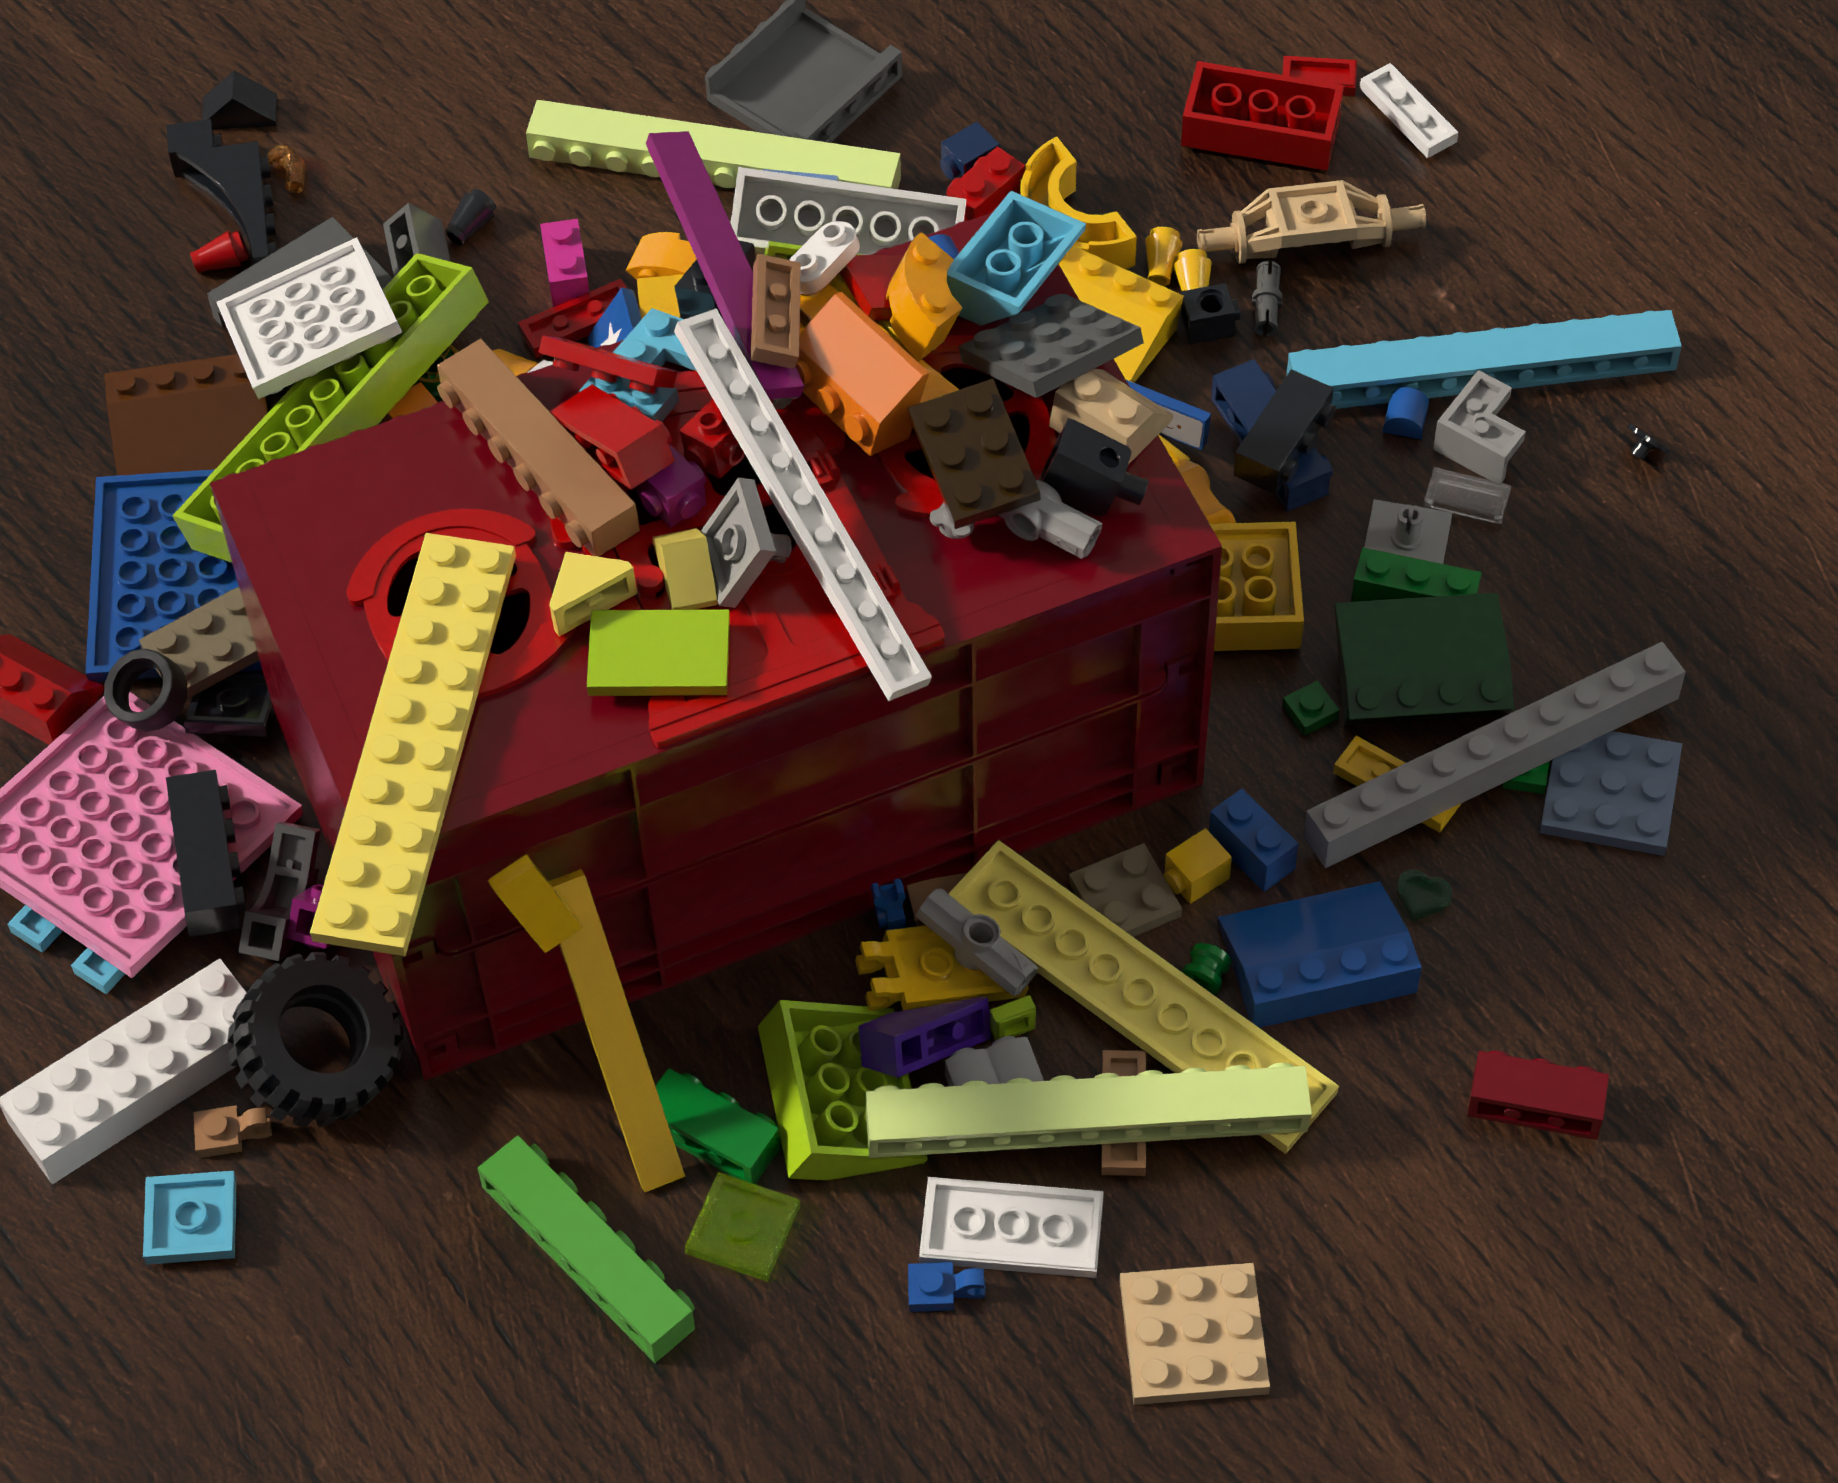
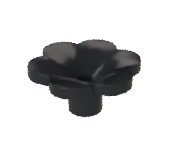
[1627,423,1671,460]

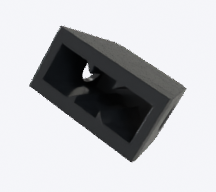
[1040,418,1149,516]

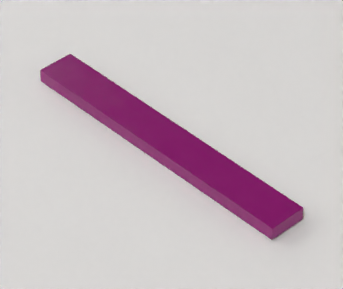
[646,131,804,399]

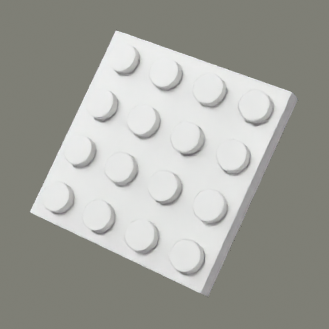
[216,237,403,399]

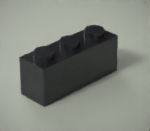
[1234,369,1336,495]

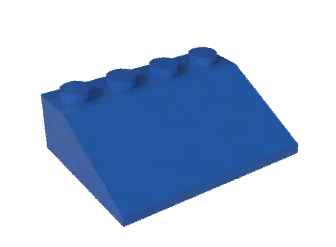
[1217,881,1422,1028]

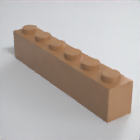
[437,339,640,557]

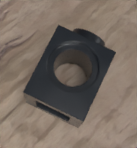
[1180,283,1240,345]

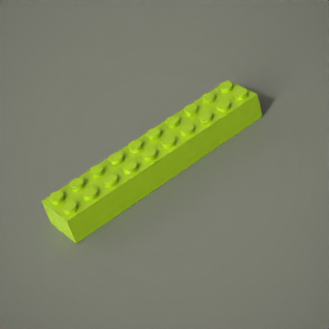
[172,253,489,563]

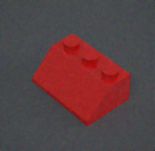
[0,634,104,745]

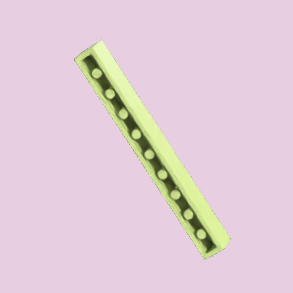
[526,100,901,189]
[866,1063,1312,1158]

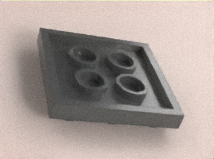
[958,294,1144,398]

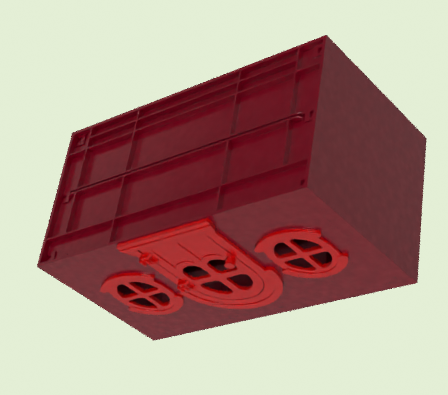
[210,212,1222,1081]

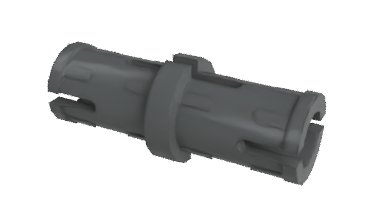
[1252,261,1283,336]

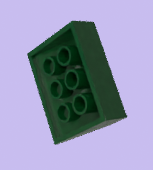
[1334,593,1514,725]

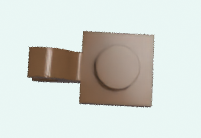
[193,1105,272,1158]

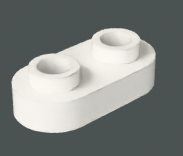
[789,221,860,294]

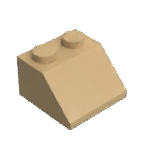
[1049,368,1173,464]

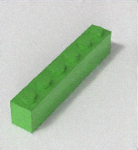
[478,1135,695,1363]

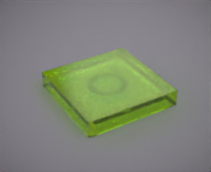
[684,1172,800,1282]

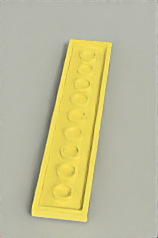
[310,533,516,956]
[949,840,1339,1154]

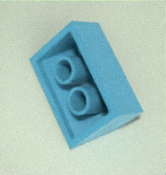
[946,191,1086,326]

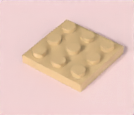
[1120,1263,1270,1405]

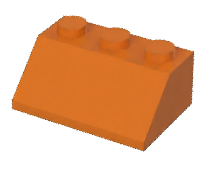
[795,292,929,456]

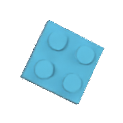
[143,1171,237,1265]

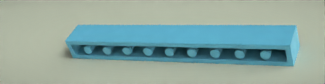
[1287,310,1682,409]

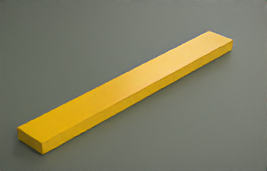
[548,869,685,1193]

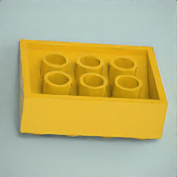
[1058,246,1184,383]
[1210,522,1304,651]

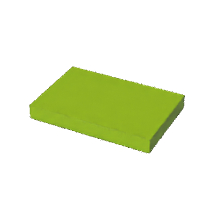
[587,609,730,696]

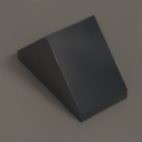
[202,70,278,129]

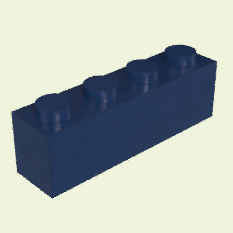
[1211,359,1333,512]

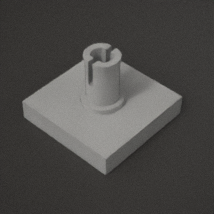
[700,478,792,608]
[1364,499,1452,564]

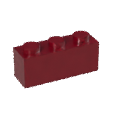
[1467,1050,1609,1140]

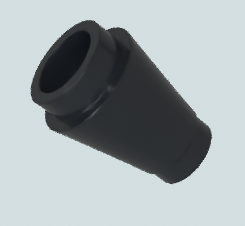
[444,189,496,246]

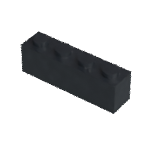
[166,770,246,937]

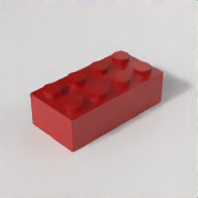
[1181,61,1344,171]

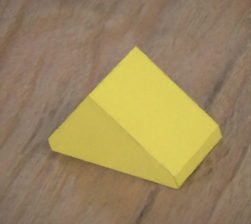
[652,528,717,610]
[549,552,638,636]

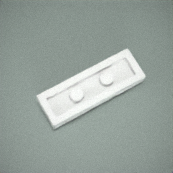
[1360,63,1458,158]

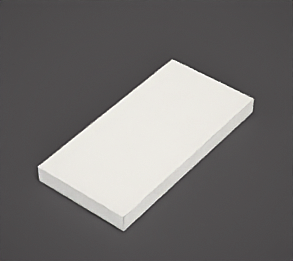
[919,1177,1103,1278]

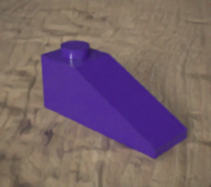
[858,997,991,1078]

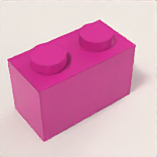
[540,219,589,307]

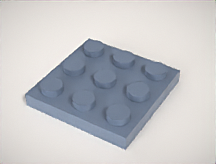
[1540,731,1682,856]

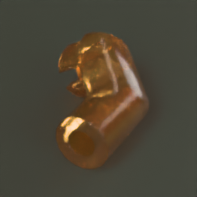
[267,144,306,193]

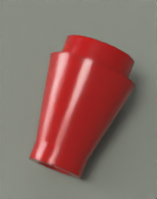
[190,230,250,274]

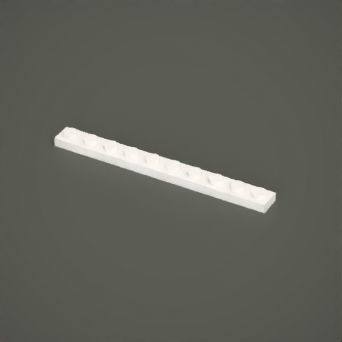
[674,309,932,701]

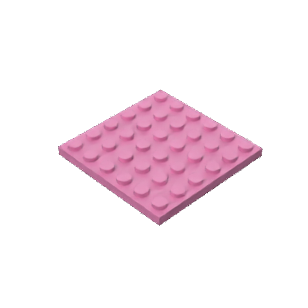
[0,692,303,978]

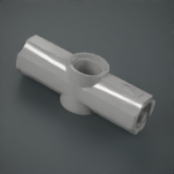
[998,480,1102,559]
[916,888,1039,996]

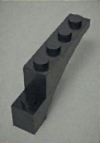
[166,119,278,264]

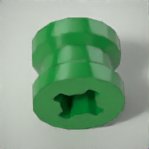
[1181,943,1232,995]

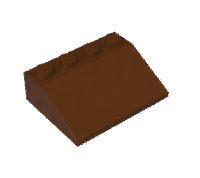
[104,354,270,476]

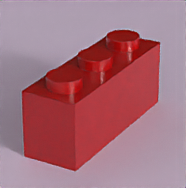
[549,384,675,489]

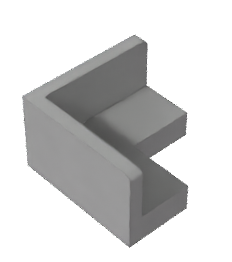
[1433,370,1526,485]

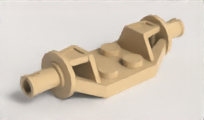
[1197,180,1426,264]

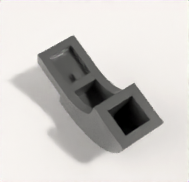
[239,822,321,961]

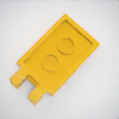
[855,926,1029,1011]

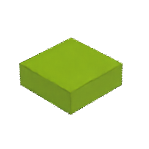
[990,995,1036,1041]

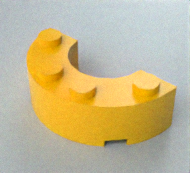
[1020,137,1137,269]

